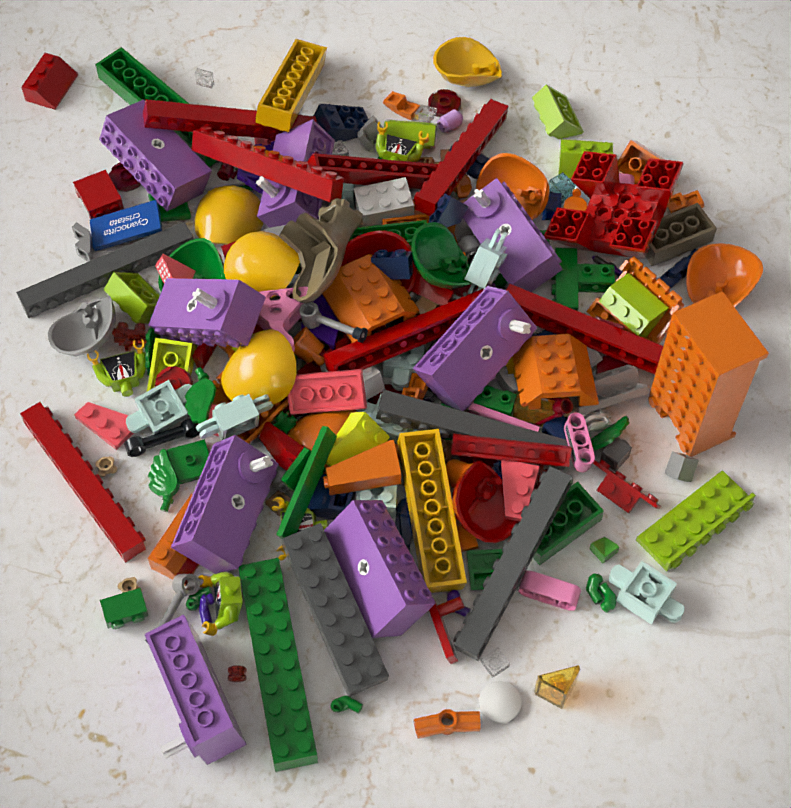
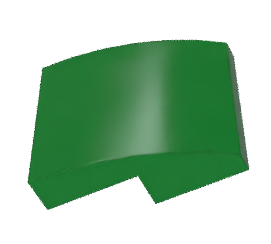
[467,549,504,591]

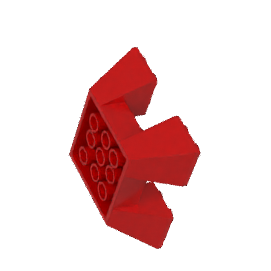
[544,151,684,259]

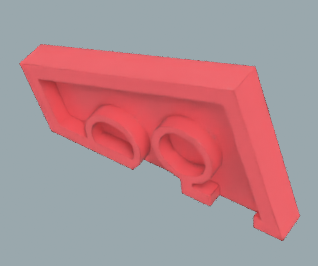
[74,402,134,450]
[501,460,540,522]

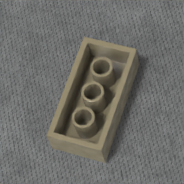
[645,203,717,266]

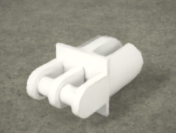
[583,409,615,433]

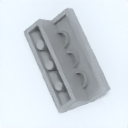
[568,364,649,415]

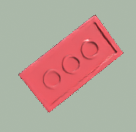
[288,369,367,415]

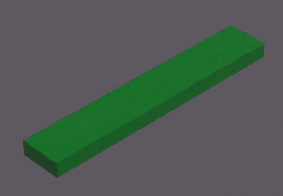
[276,426,337,539]

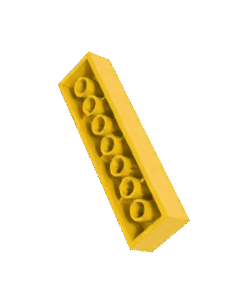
[255,39,327,132]
[397,429,467,593]

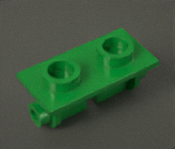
[259,409,298,441]

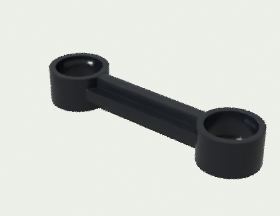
[124,418,202,457]

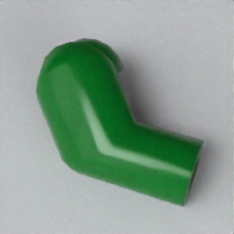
[586,573,604,605]
[598,582,617,613]
[186,586,213,611]
[330,695,363,714]

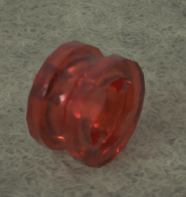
[227,665,247,682]

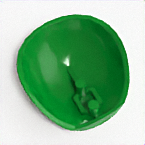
[411,222,472,289]
[158,238,226,291]

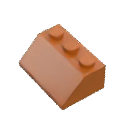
[618,140,665,185]

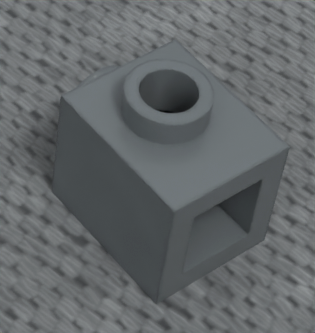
[600,437,632,472]

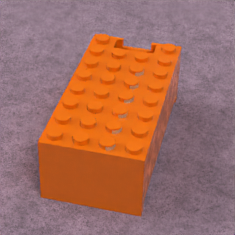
[648,291,769,457]

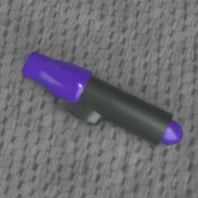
[592,255,623,277]

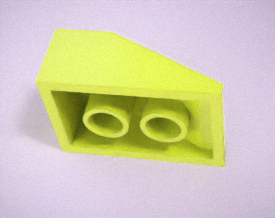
[147,338,197,391]
[326,412,390,467]

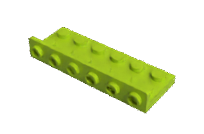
[636,470,756,572]

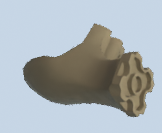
[279,198,363,303]

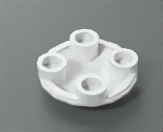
[479,681,522,724]

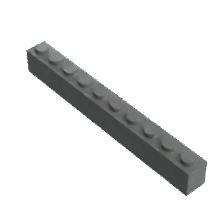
[16,222,194,318]
[376,390,568,470]
[453,466,573,661]

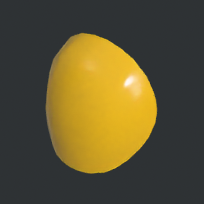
[433,37,502,87]
[194,185,264,245]
[224,231,300,298]
[221,329,296,405]

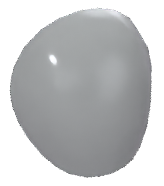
[48,295,116,357]

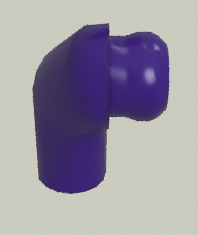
[446,590,471,617]
[199,593,215,624]

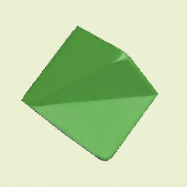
[590,537,620,563]

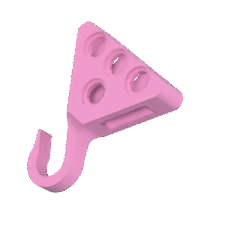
[256,287,308,352]

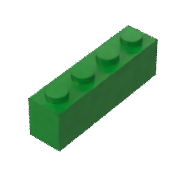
[551,247,579,311]

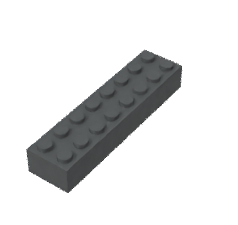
[282,523,389,697]

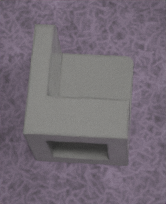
[665,451,699,482]

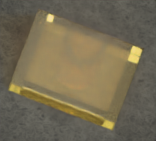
[513,395,553,427]
[534,665,580,709]

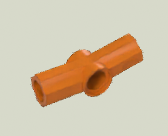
[414,709,480,739]

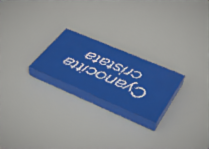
[90,200,163,251]

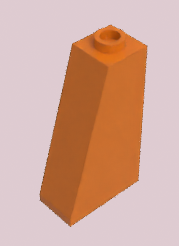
[323,440,401,495]

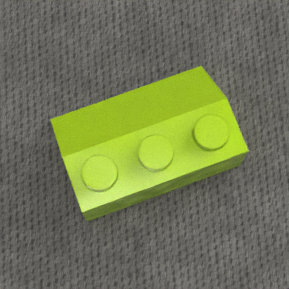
[532,84,584,139]
[384,120,437,149]
[558,139,613,180]
[104,272,160,324]
[599,273,669,337]

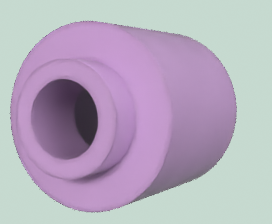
[437,109,463,133]

